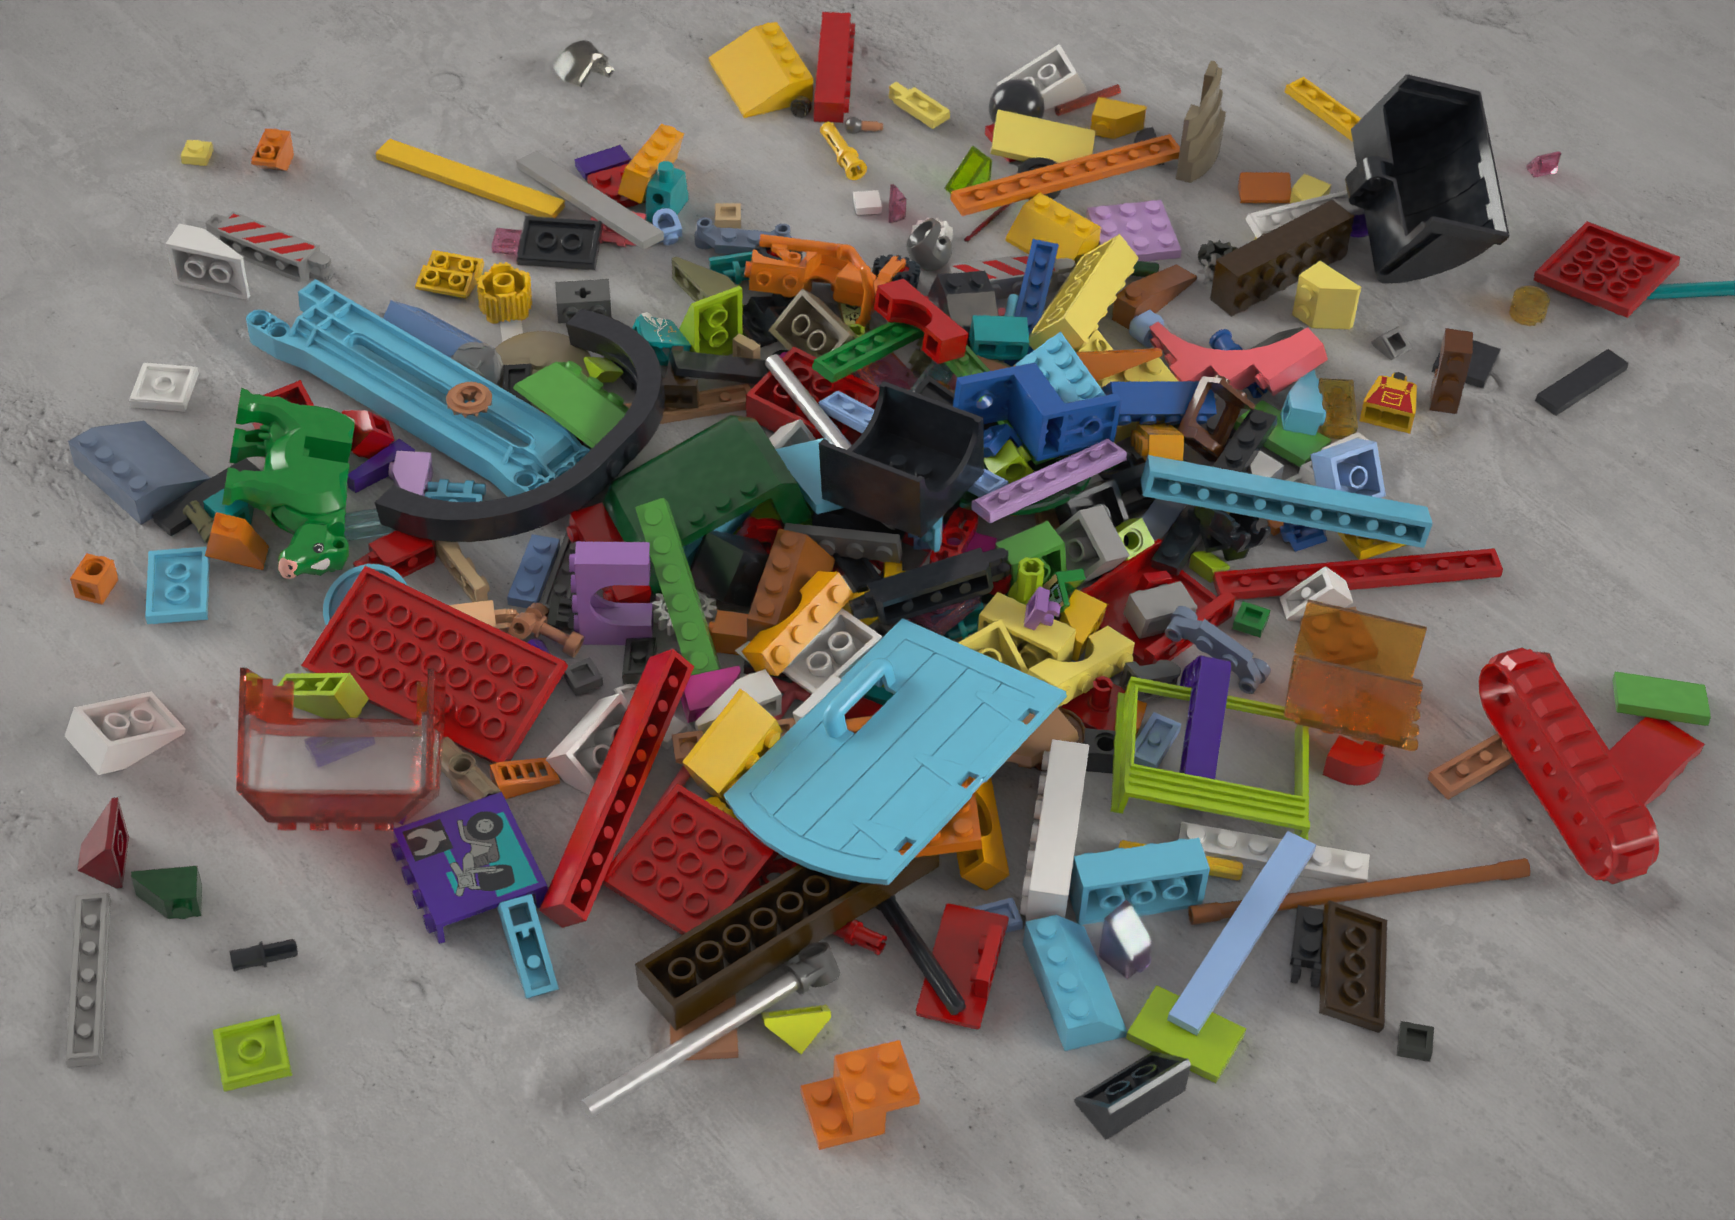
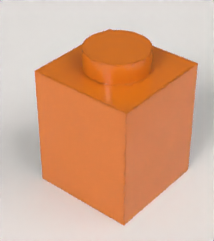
[708,610,748,656]

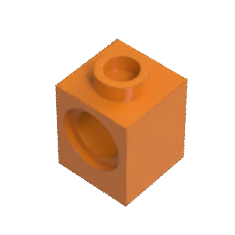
[70,553,119,605]

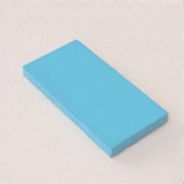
[776,438,844,514]

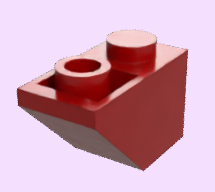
[341,410,395,459]

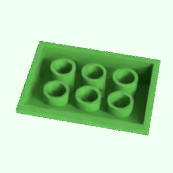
[513,361,629,448]

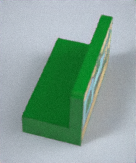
[1043,569,1086,619]

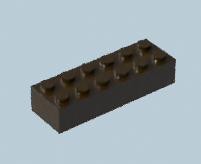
[1210,199,1354,317]

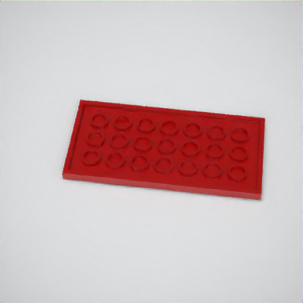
[301,565,568,764]

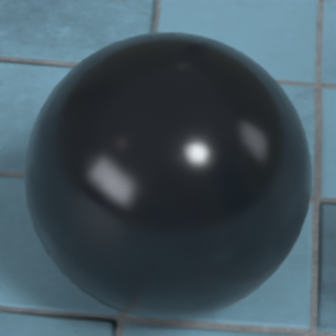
[989,79,1045,123]

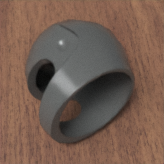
[906,218,952,271]

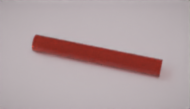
[1054,84,1121,116]

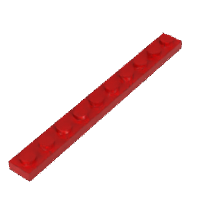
[1213,548,1503,600]

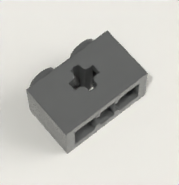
[555,279,612,324]

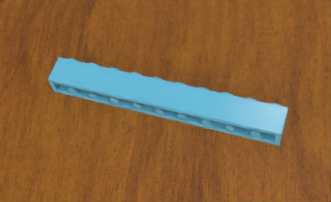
[1141,455,1433,548]

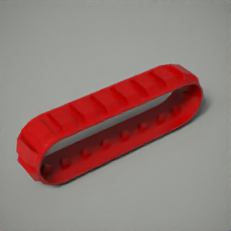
[1478,647,1659,884]

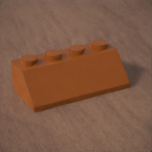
[747,529,835,641]

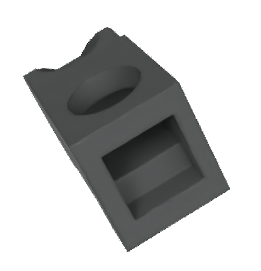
[1119,660,1181,701]

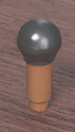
[845,116,883,134]

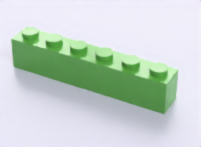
[635,498,722,676]

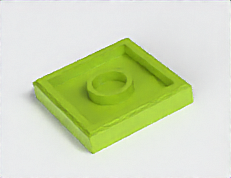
[212,1014,292,1092]

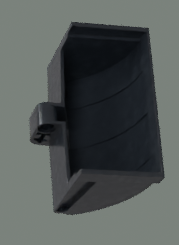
[1345,74,1510,284]

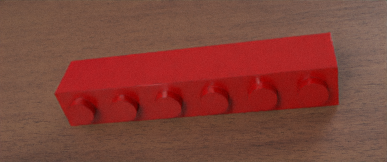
[814,12,856,123]

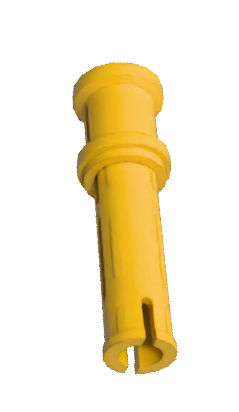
[820,122,867,180]

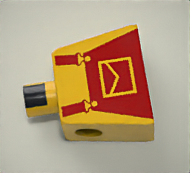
[1359,372,1417,434]

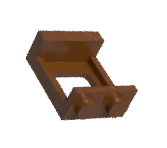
[1177,375,1256,462]

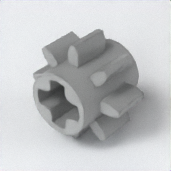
[1198,254,1216,284]

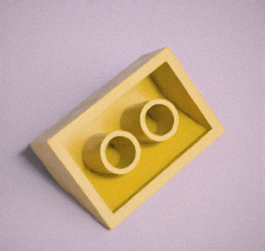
[1005,193,1101,266]
[682,689,783,805]

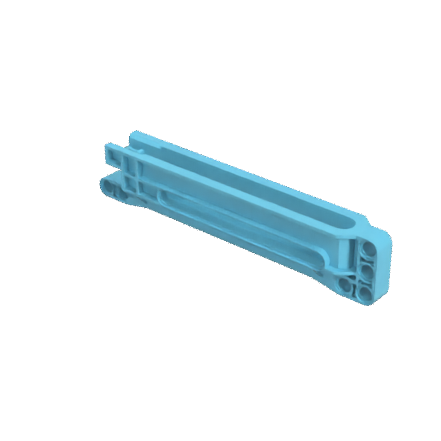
[246,279,590,497]

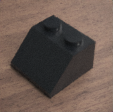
[690,530,769,607]

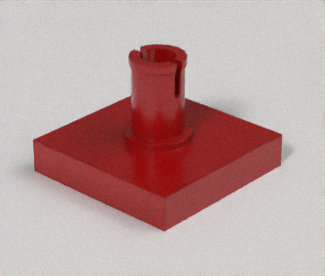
[1061,676,1125,731]

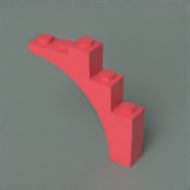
[1149,321,1328,396]

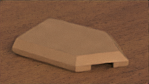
[1006,707,1079,769]

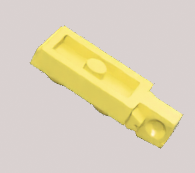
[888,82,950,129]

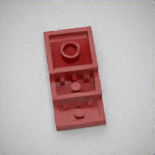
[1610,717,1705,806]

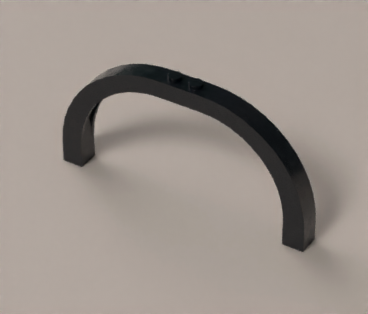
[374,308,665,542]

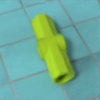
[1008,557,1044,605]

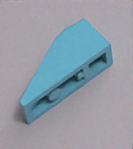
[497,894,559,999]

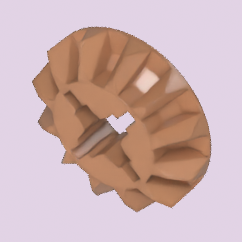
[446,382,492,418]

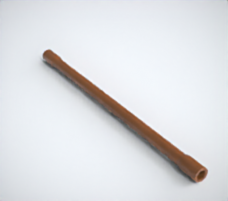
[1188,858,1531,925]

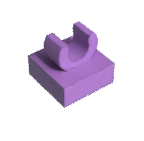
[1024,587,1061,631]

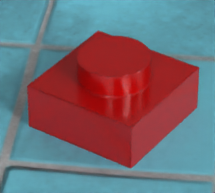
[1135,570,1172,592]

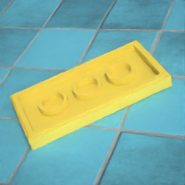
[990,110,1096,163]

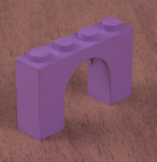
[569,542,653,645]

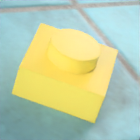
[180,140,213,166]

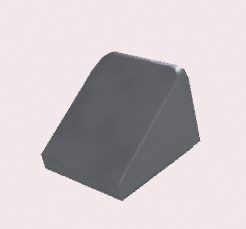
[1371,326,1413,360]

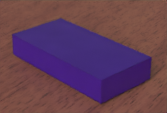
[574,145,631,181]

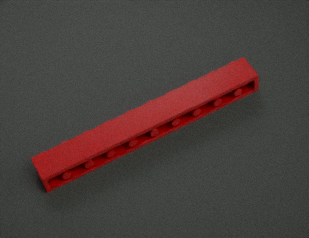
[539,649,694,928]

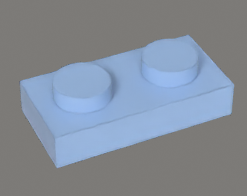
[1134,712,1181,768]

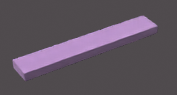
[972,439,1127,523]

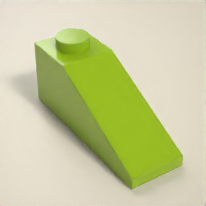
[270,673,369,721]

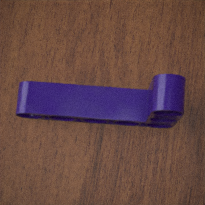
[1179,655,1231,779]

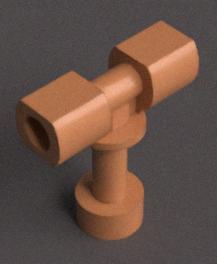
[508,603,585,658]

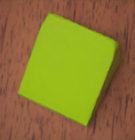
[583,357,623,383]
[1189,551,1230,583]

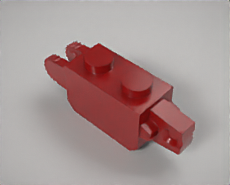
[353,530,437,578]

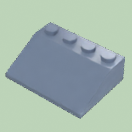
[68,420,210,525]

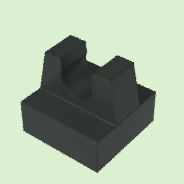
[547,595,578,631]

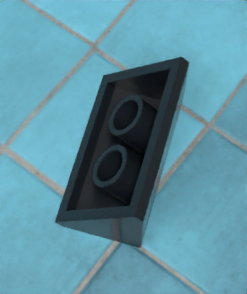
[1074,1051,1191,1140]

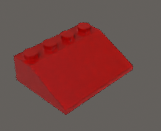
[746,347,879,445]

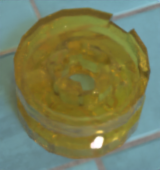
[1509,286,1550,326]

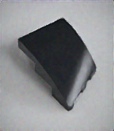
[742,293,795,348]

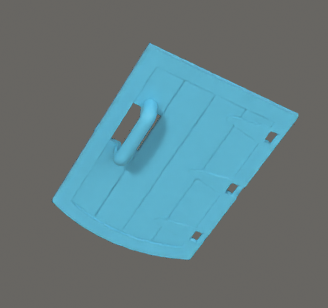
[724,618,1067,885]

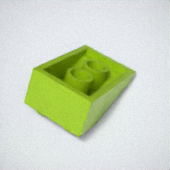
[679,286,743,356]

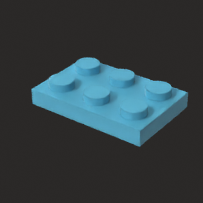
[145,547,210,624]

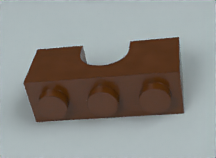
[1429,328,1473,414]

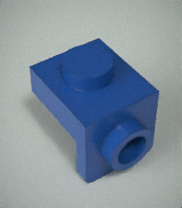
[984,424,1023,457]
[1280,522,1328,552]

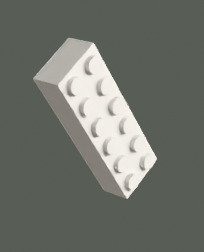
[1020,739,1089,928]

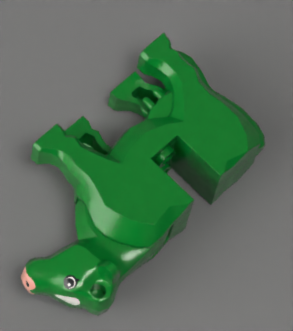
[222,387,355,579]

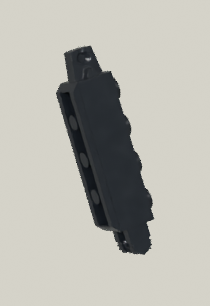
[849,548,1011,626]

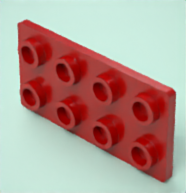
[916,903,1009,1030]

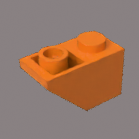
[251,128,294,171]

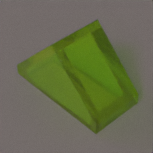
[944,146,992,193]

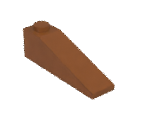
[1112,264,1197,330]

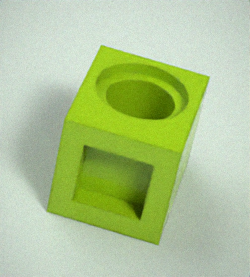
[984,439,1033,484]
[1115,518,1155,561]

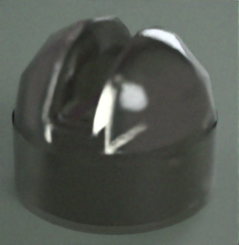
[790,96,812,118]

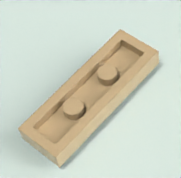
[435,541,490,602]

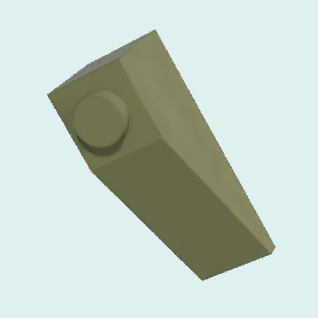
[671,256,743,302]

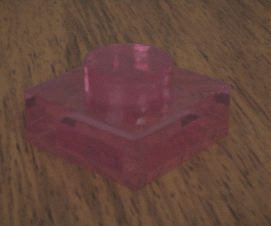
[492,228,522,255]

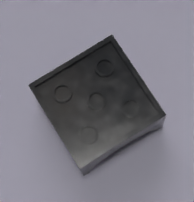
[819,381,984,538]

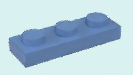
[507,534,561,608]

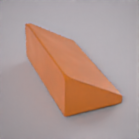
[1238,172,1291,203]

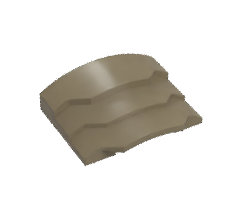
[1176,60,1226,183]

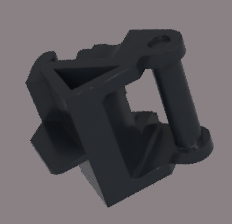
[1098,452,1155,516]
[1194,506,1271,561]

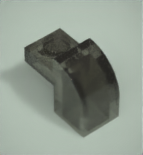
[553,41,614,87]

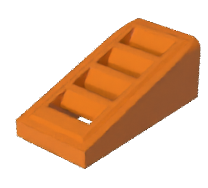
[489,757,560,799]

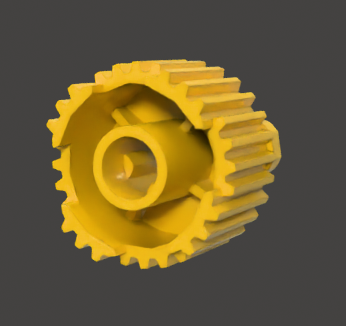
[476,262,532,324]

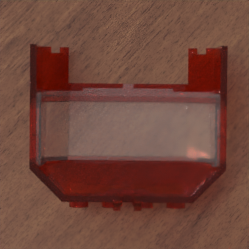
[236,668,446,831]

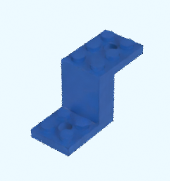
[953,363,1122,461]

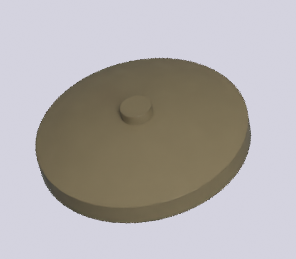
[495,331,591,411]

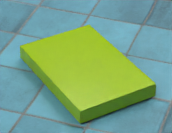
[1126,985,1246,1083]

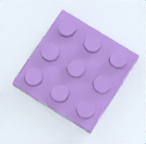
[1086,200,1181,261]

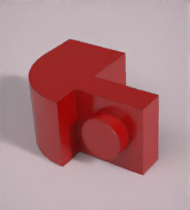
[1323,724,1387,786]

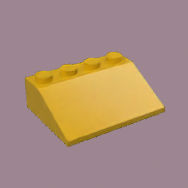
[709,22,813,118]

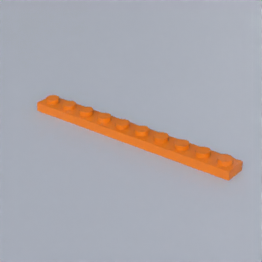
[950,134,1180,216]

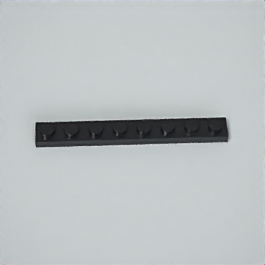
[1151,409,1277,576]

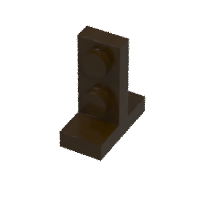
[662,346,700,408]

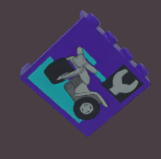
[390,792,548,944]

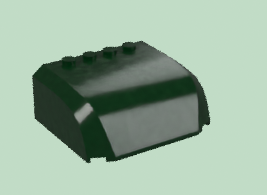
[603,415,812,597]

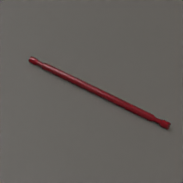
[964,203,1012,242]

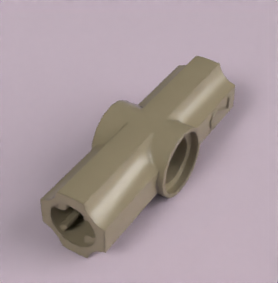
[426,735,501,802]

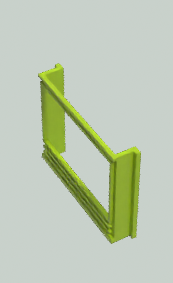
[1110,676,1310,840]

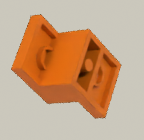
[800,1040,920,1150]

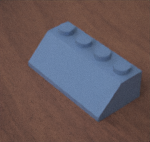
[383,300,495,358]

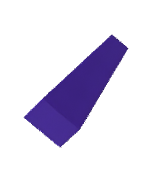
[347,438,415,493]

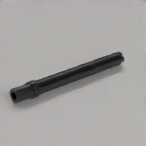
[875,895,966,1015]

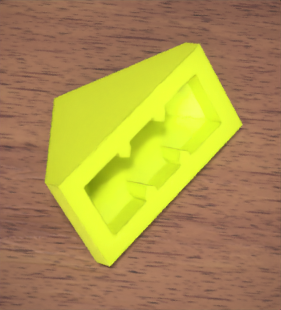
[761,1004,831,1054]

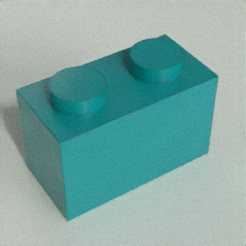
[969,315,1029,360]

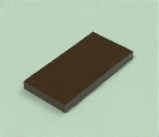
[1319,900,1387,1033]

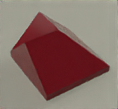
[77,797,129,888]

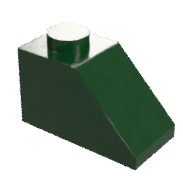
[131,866,202,919]

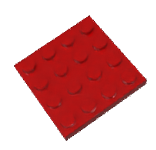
[1533,221,1680,318]
[602,783,779,935]

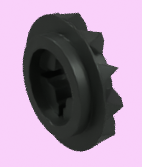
[1198,239,1237,271]

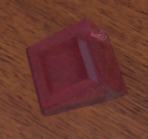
[1526,151,1561,178]
[888,184,906,223]

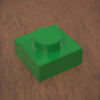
[1232,601,1271,638]

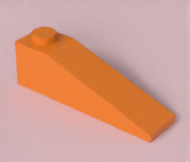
[1076,348,1162,381]

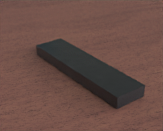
[1535,349,1629,416]
[668,350,769,384]
[152,459,261,536]

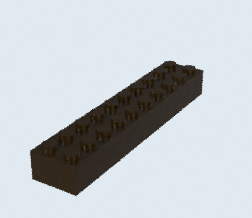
[635,855,939,1031]

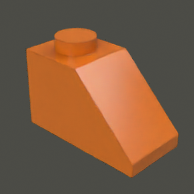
[205,512,269,570]

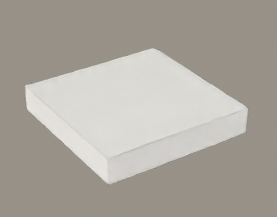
[129,363,199,412]

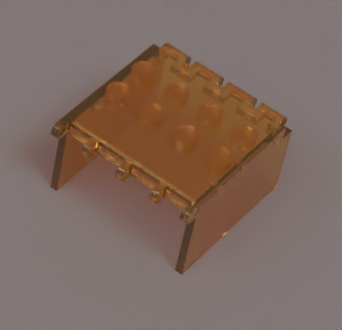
[1284,599,1427,751]

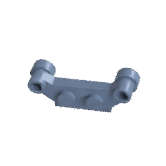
[694,217,792,254]
[1165,606,1271,694]

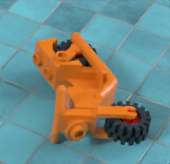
[744,234,921,327]

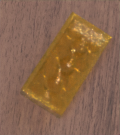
[1318,378,1358,439]

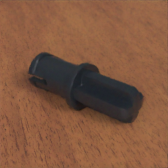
[230,939,298,972]

